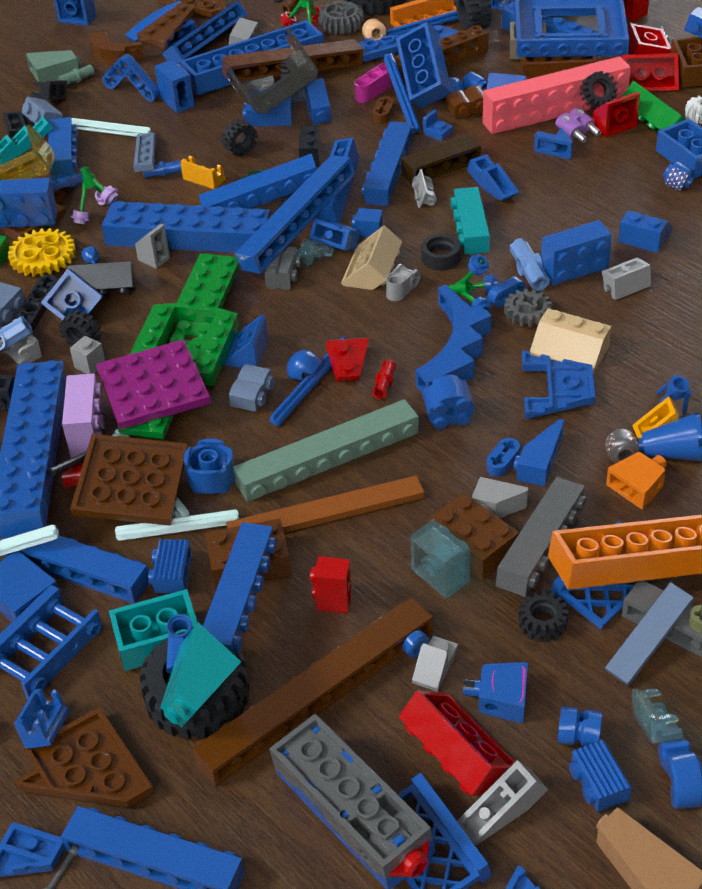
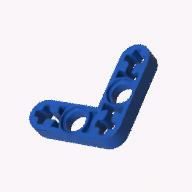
[102,54,160,102]

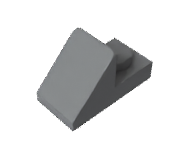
[412,636,458,692]

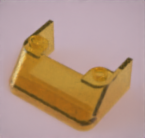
[0,125,56,180]

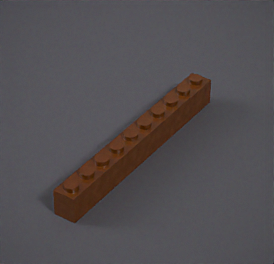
[192,597,433,787]

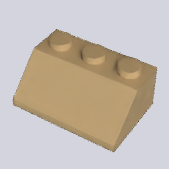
[341,225,402,290]
[530,308,611,374]

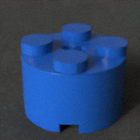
[422,375,475,430]
[184,439,235,494]

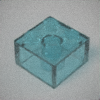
[410,519,470,599]

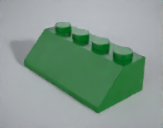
[621,81,687,131]

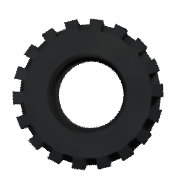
[456,0,492,30]

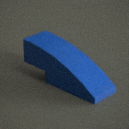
[467,154,519,201]

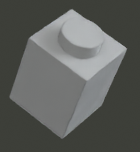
[70,336,105,374]

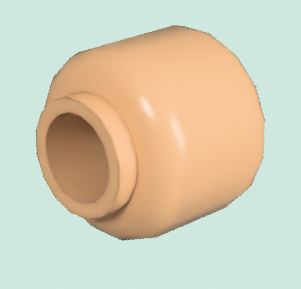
[362,19,386,40]

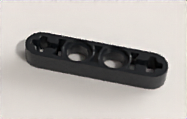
[14,274,57,331]

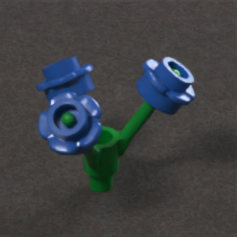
[449,254,498,313]

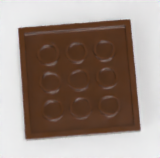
[70,434,188,526]

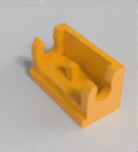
[180,155,226,189]

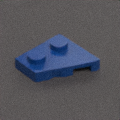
[0,822,65,877]

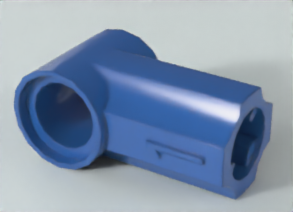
[166,614,193,673]

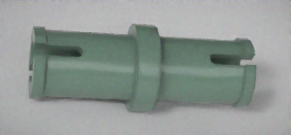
[59,64,95,85]

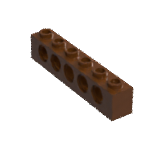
[394,25,489,84]

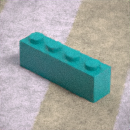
[450,187,490,255]

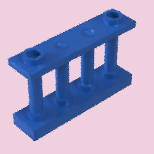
[0,585,103,700]

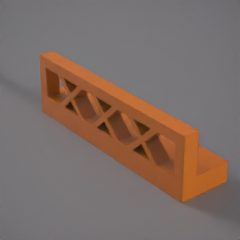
[390,0,457,27]

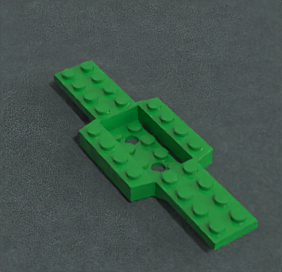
[118,253,240,440]

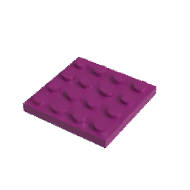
[96,340,211,430]

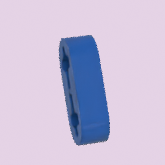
[487,276,526,307]
[486,438,520,477]

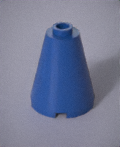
[638,413,702,461]

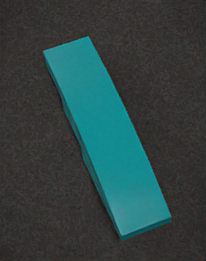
[0,117,54,166]

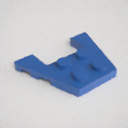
[522,351,595,419]

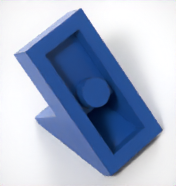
[534,128,573,160]

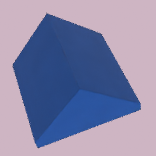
[224,314,269,368]

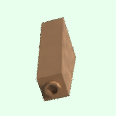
[596,807,702,889]

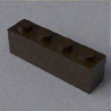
[401,135,481,184]

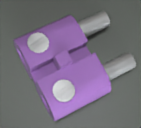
[555,108,601,143]

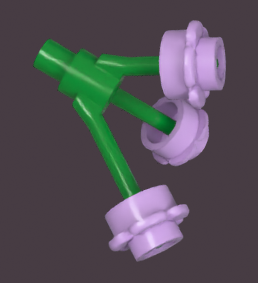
[70,166,119,224]

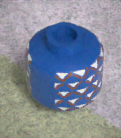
[662,161,694,191]

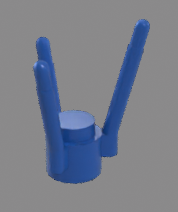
[656,375,692,415]

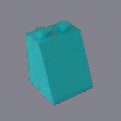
[160,622,241,728]

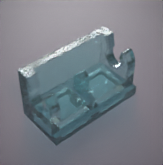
[632,689,683,744]

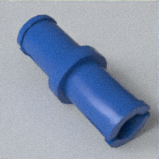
[143,160,182,179]

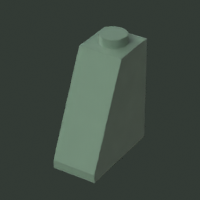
[26,50,81,82]

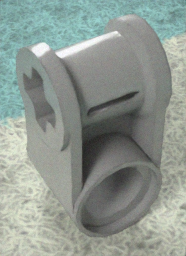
[386,264,421,301]

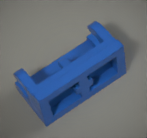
[14,689,70,749]

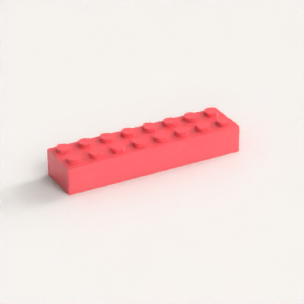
[483,56,631,134]

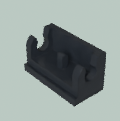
[31,80,67,100]

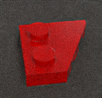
[326,338,369,382]

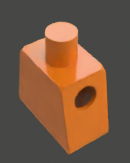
[606,452,667,510]

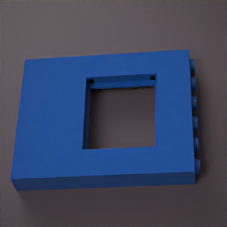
[514,0,629,57]

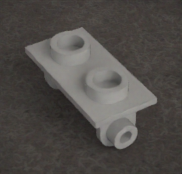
[412,169,437,208]

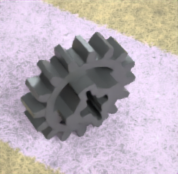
[504,289,552,327]

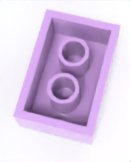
[62,373,106,458]

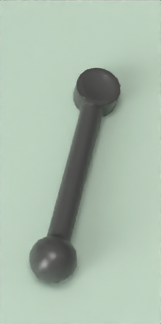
[43,844,79,889]

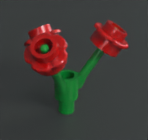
[280,0,321,31]

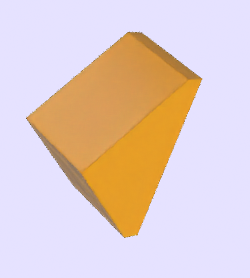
[632,396,679,438]

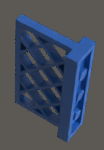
[549,521,651,630]
[397,773,492,889]

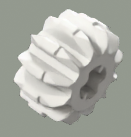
[685,96,702,124]

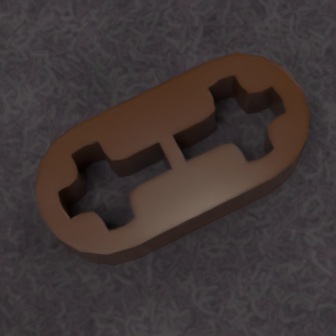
[373,97,394,124]

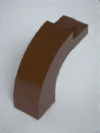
[89,31,145,66]

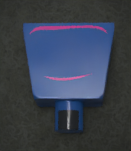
[463,662,528,723]

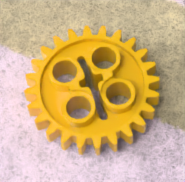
[8,228,76,277]

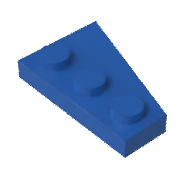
[48,173,83,191]

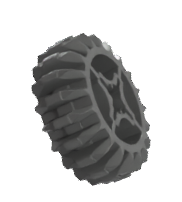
[318,0,364,35]

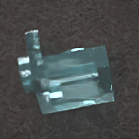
[298,239,334,266]

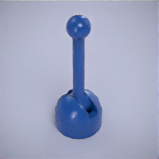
[82,246,99,264]

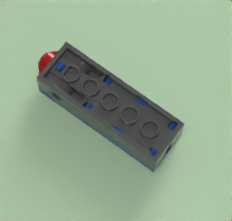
[269,714,435,889]

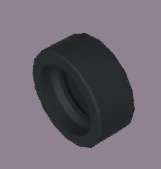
[421,234,461,271]

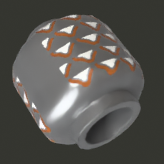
[605,429,639,463]

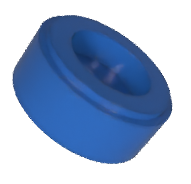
[402,630,429,658]

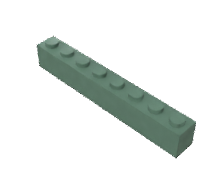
[233,399,419,502]

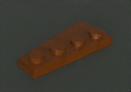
[137,3,195,49]

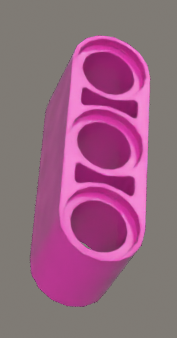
[354,63,393,103]

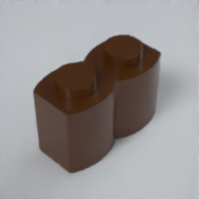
[446,86,483,119]

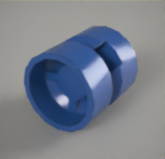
[557,706,602,747]

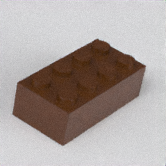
[520,56,597,79]

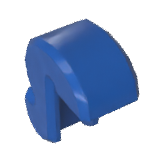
[658,739,702,809]

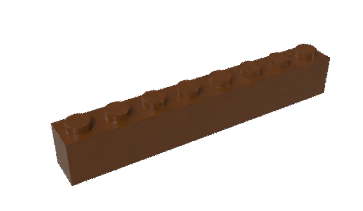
[222,39,363,83]

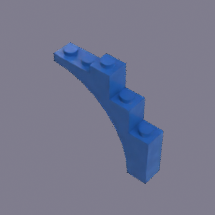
[415,285,492,392]

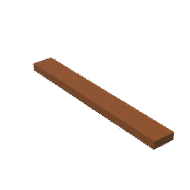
[226,475,424,533]

